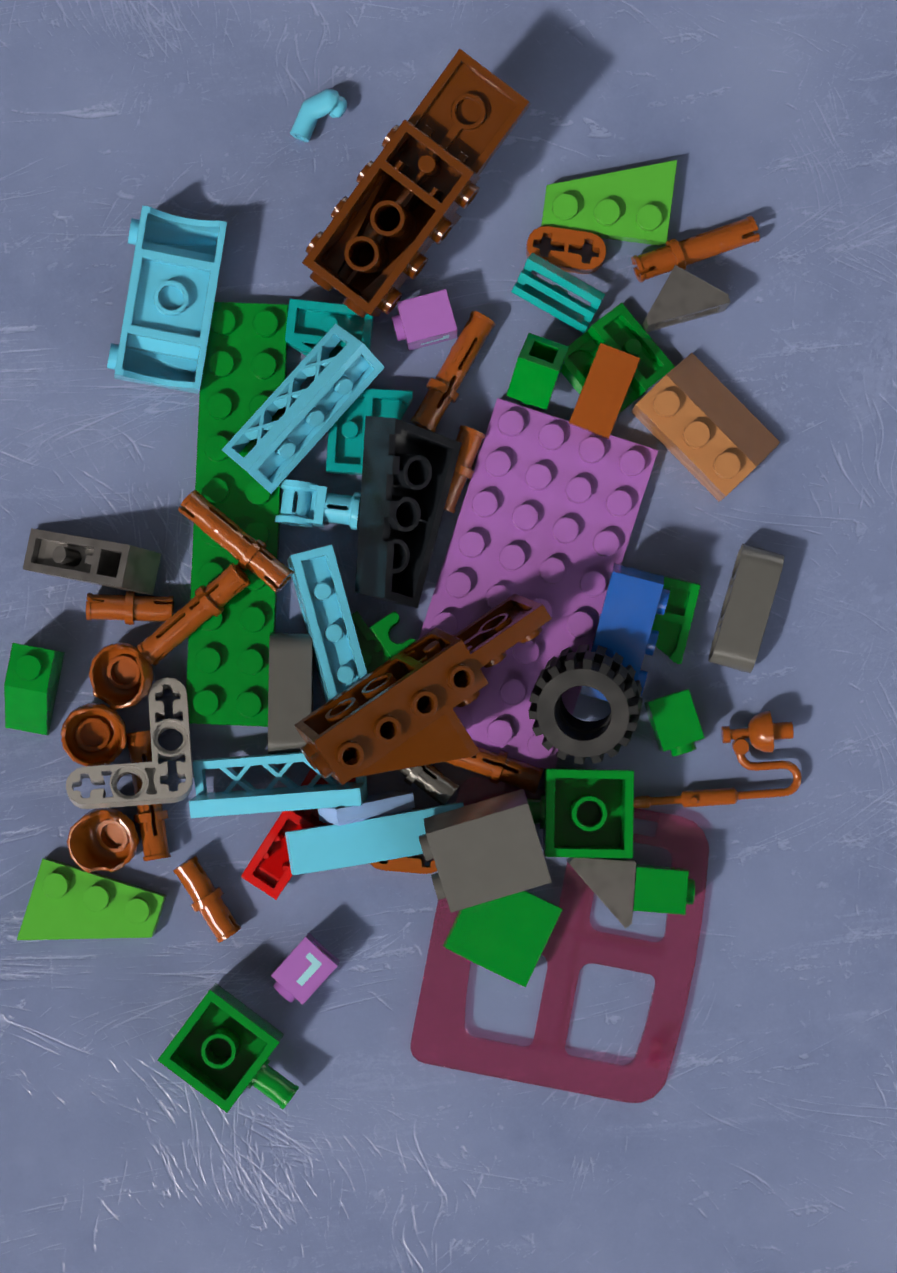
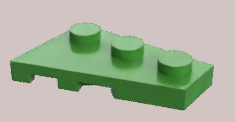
[541,160,677,246]
[17,857,167,940]

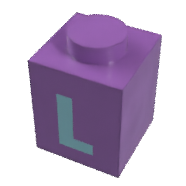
[391,289,457,351]
[271,933,340,1005]

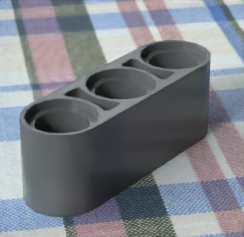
[708,544,784,673]
[268,633,314,754]

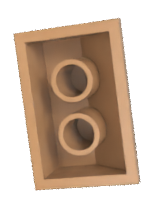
[631,353,780,502]

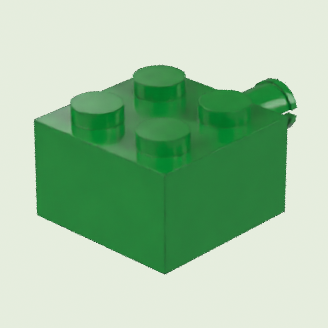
[527,768,634,859]
[157,983,299,1113]

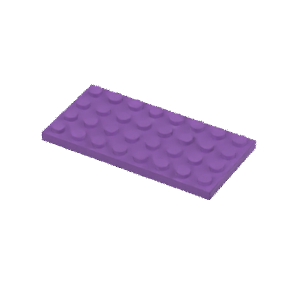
[418,398,658,768]

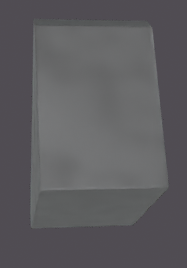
[642,265,730,333]
[566,857,636,929]

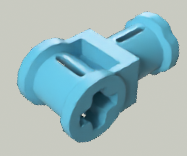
[275,479,361,530]

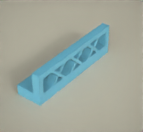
[222,324,385,494]
[287,544,368,703]
[189,752,368,818]

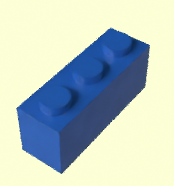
[580,563,670,701]

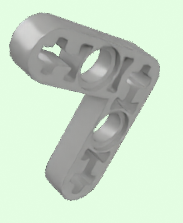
[66,677,193,809]

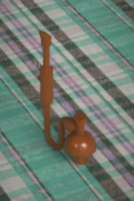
[634,711,802,809]

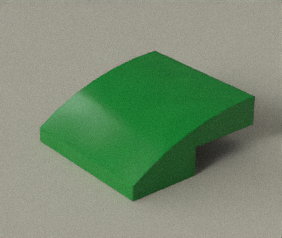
[561,303,675,415]
[443,891,563,987]

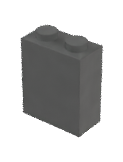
[419,789,552,913]

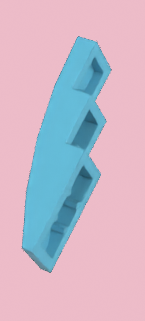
[285,802,464,875]

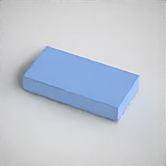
[318,790,415,826]

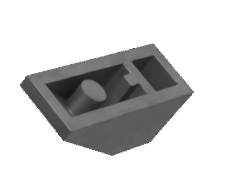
[23,528,161,595]

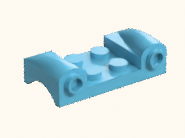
[107,205,227,394]

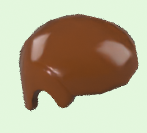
[89,642,154,710]
[61,703,127,766]
[67,808,139,873]

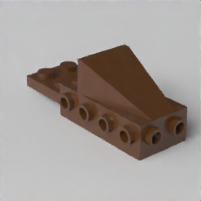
[302,49,531,318]
[294,594,552,785]

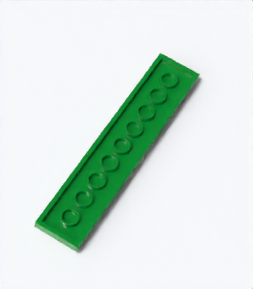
[186,302,289,727]

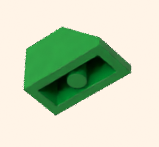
[4,643,65,735]

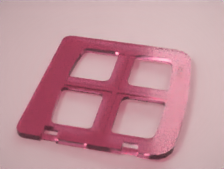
[411,777,709,1103]

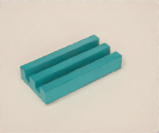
[511,253,606,333]

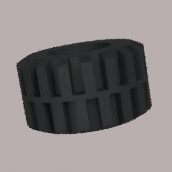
[528,644,643,764]

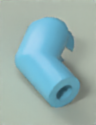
[290,89,347,142]

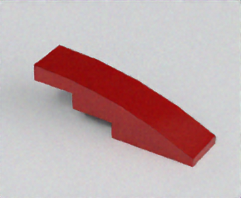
[241,768,356,900]

